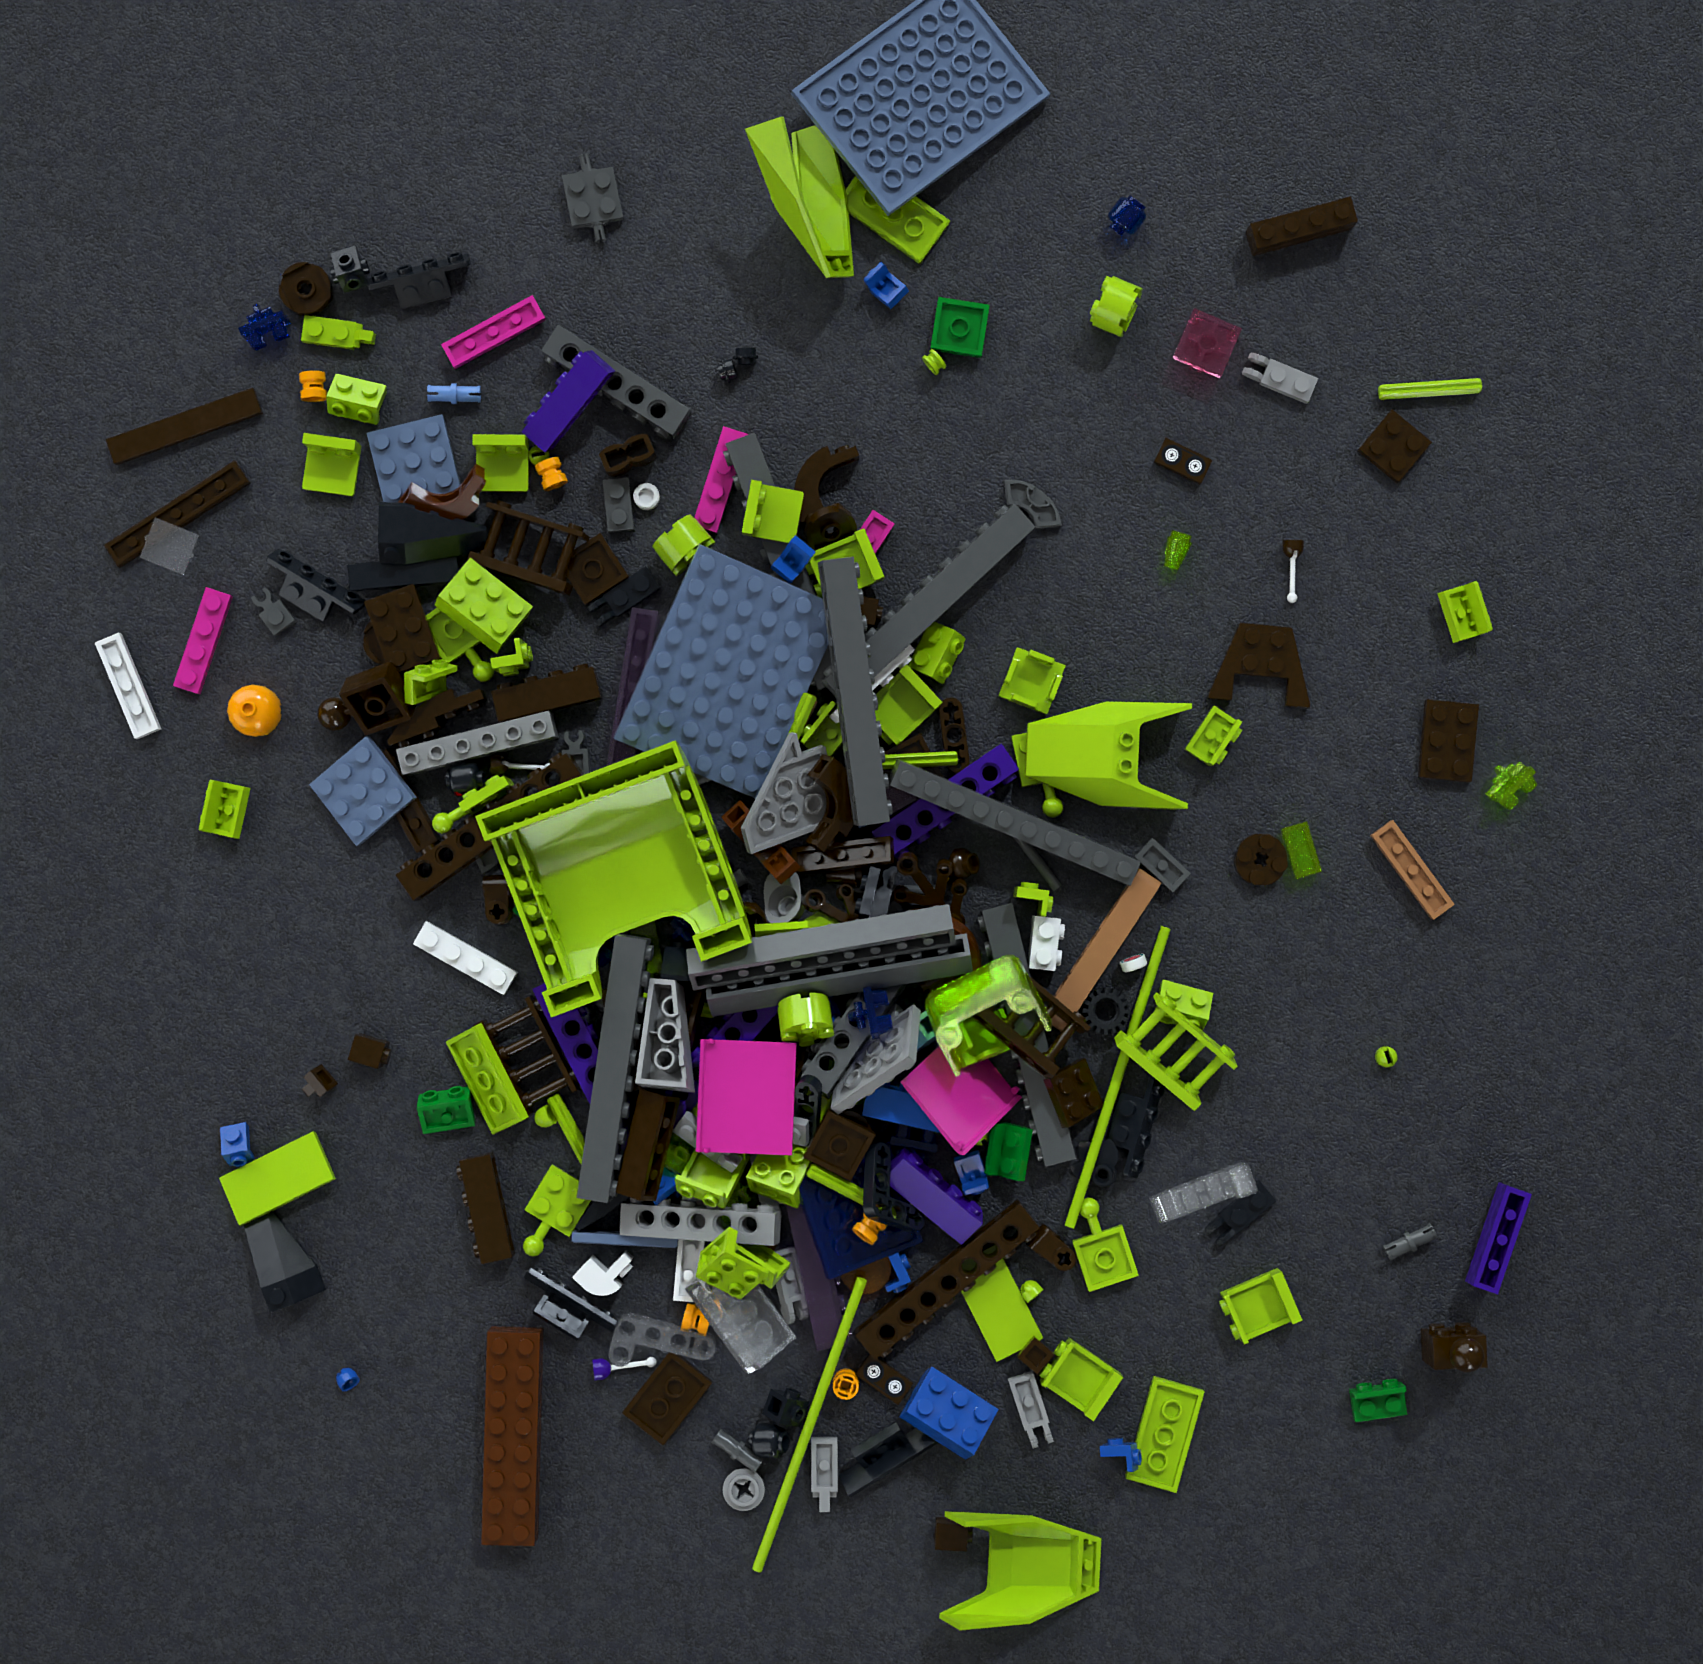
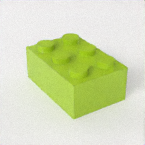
[434,558,533,654]

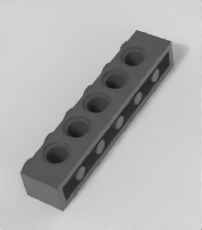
[541,325,691,440]
[800,984,908,1099]

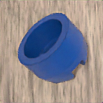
[336,1368,360,1391]

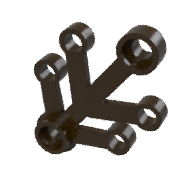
[893,852,967,925]
[802,884,859,923]

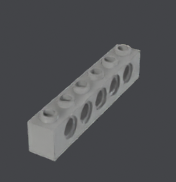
[396,711,559,776]
[620,1198,781,1246]

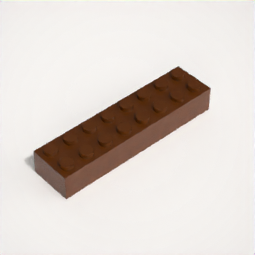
[481,1326,544,1546]

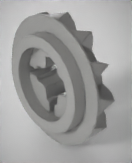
[723,1467,765,1511]

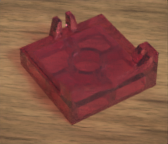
[1172,308,1242,378]

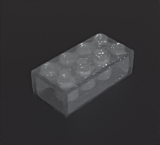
[685,1278,796,1374]

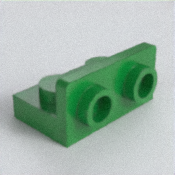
[417,1086,476,1134]
[984,1123,1033,1181]
[1349,1379,1408,1422]

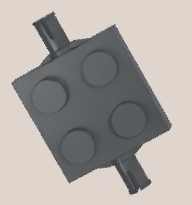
[562,153,623,243]

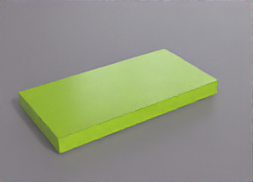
[845,176,950,264]
[446,1023,529,1135]
[219,1131,336,1226]
[955,1244,1043,1362]
[1125,1376,1205,1493]

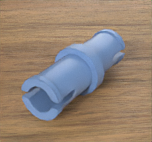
[427,383,481,404]

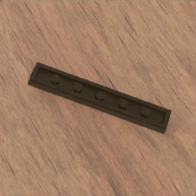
[105,387,263,465]
[104,460,251,568]

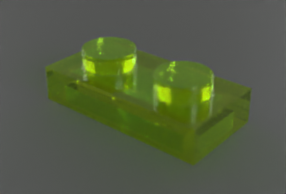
[1280,821,1322,879]

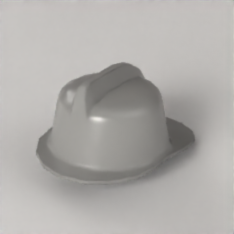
[764,872,805,923]

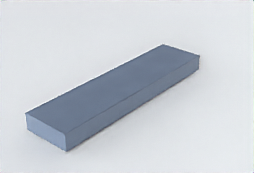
[572,1229,678,1248]

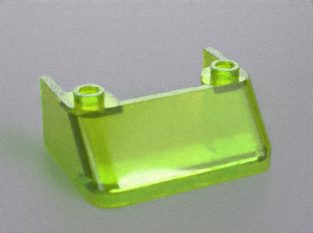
[925,955,1052,1077]

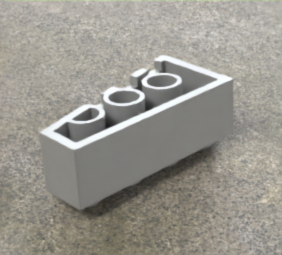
[635,978,695,1093]

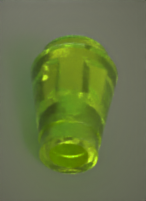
[1164,530,1192,570]

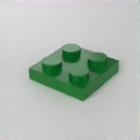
[930,297,990,358]

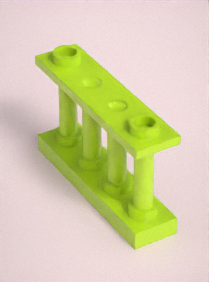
[1114,992,1237,1111]

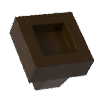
[302,1064,338,1097]
[1017,1336,1055,1375]

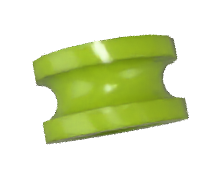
[922,349,947,375]

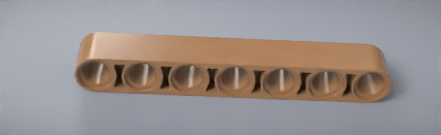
[1043,868,1161,1032]

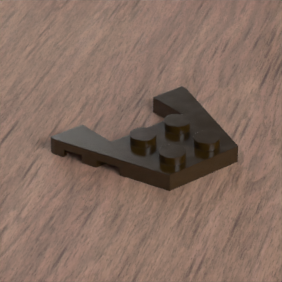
[1207,623,1310,708]

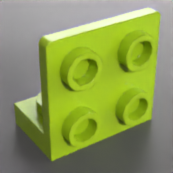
[302,433,362,497]
[472,434,529,492]
[742,480,804,543]
[746,1144,812,1209]
[696,1227,769,1299]

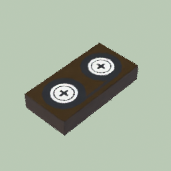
[1153,438,1212,485]
[855,1353,913,1405]

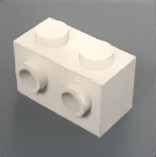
[1027,916,1065,971]

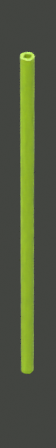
[1065,926,1171,1229]
[752,1277,867,1572]

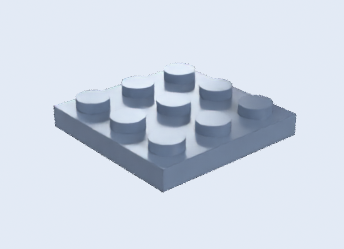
[367,414,461,503]
[309,736,417,846]

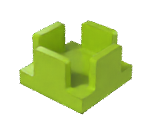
[998,647,1066,715]
[943,1000,1010,1068]

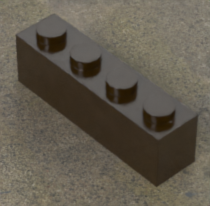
[1246,196,1358,256]
[491,664,603,723]
[616,1089,680,1201]
[456,1152,515,1264]

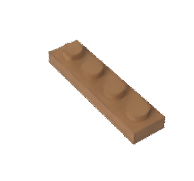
[1370,820,1455,920]

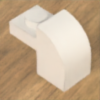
[572,1250,633,1296]

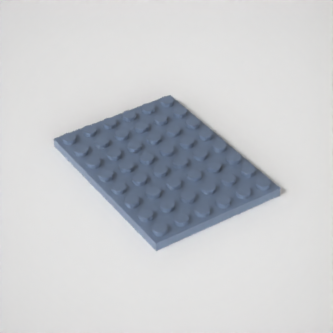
[791,0,1050,216]
[614,544,829,799]

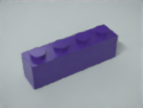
[521,350,615,453]
[890,1147,983,1245]
[1465,1182,1532,1295]

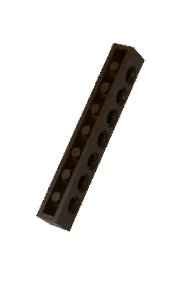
[396,753,585,901]
[855,1199,1040,1359]

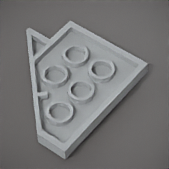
[741,732,828,854]
[831,1003,921,1114]

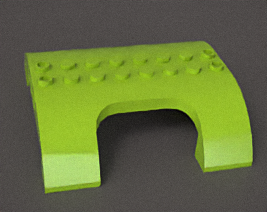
[475,740,752,1017]

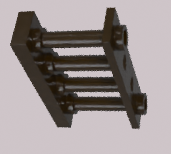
[467,500,590,596]
[965,960,1091,1079]
[473,995,579,1115]

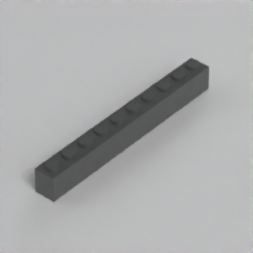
[723,433,831,691]
[821,504,1035,697]
[818,556,893,826]
[888,758,1141,886]
[977,903,1076,1167]
[686,904,956,990]
[706,933,973,1017]
[577,934,654,1203]

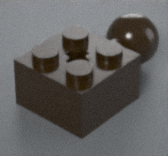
[317,661,417,736]
[1421,1323,1488,1373]

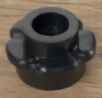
[733,347,758,365]
[717,358,738,383]

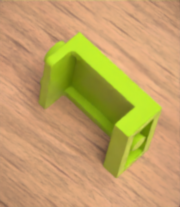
[806,528,884,598]
[875,664,943,746]
[675,1149,751,1209]
[1219,1268,1303,1345]
[1039,1337,1123,1421]

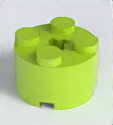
[1090,276,1143,337]
[652,514,715,576]
[777,993,834,1047]

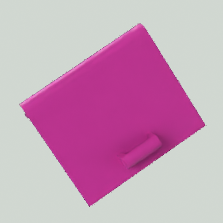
[900,1037,1022,1155]
[696,1039,797,1155]

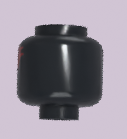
[446,762,486,796]
[749,1422,790,1459]

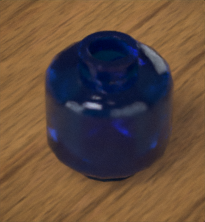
[1108,195,1147,236]

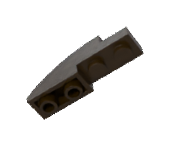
[388,688,487,749]

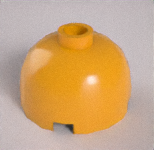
[227,684,281,737]

